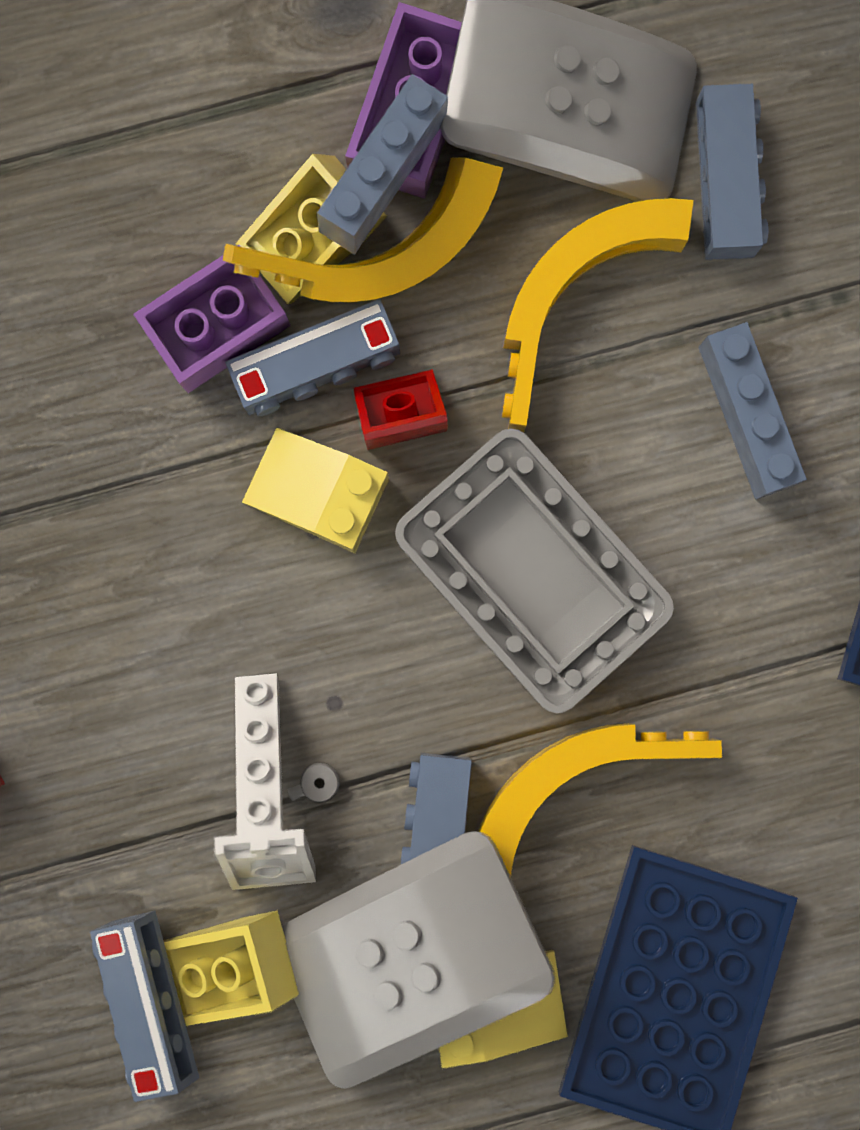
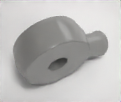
[287,763,340,803]

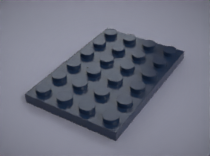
[558,845,798,1130]

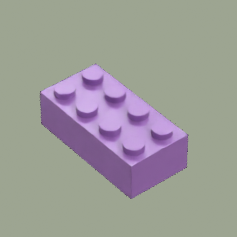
[345,2,462,199]

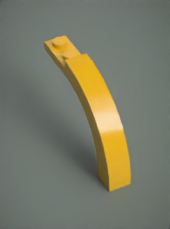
[222,158,503,302]
[502,198,694,433]
[477,723,722,877]

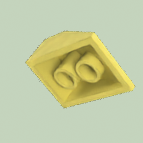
[236,154,387,304]
[242,428,389,553]
[163,910,299,1026]
[439,950,568,1068]

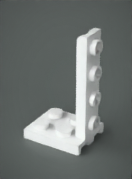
[215,673,316,890]

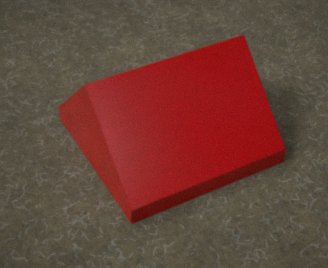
[353,369,448,450]

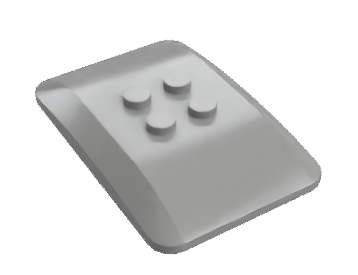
[440,0,697,202]
[395,429,674,713]
[282,831,555,1089]

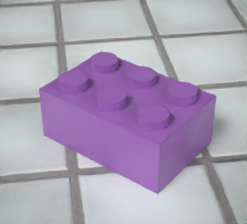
[133,245,291,393]

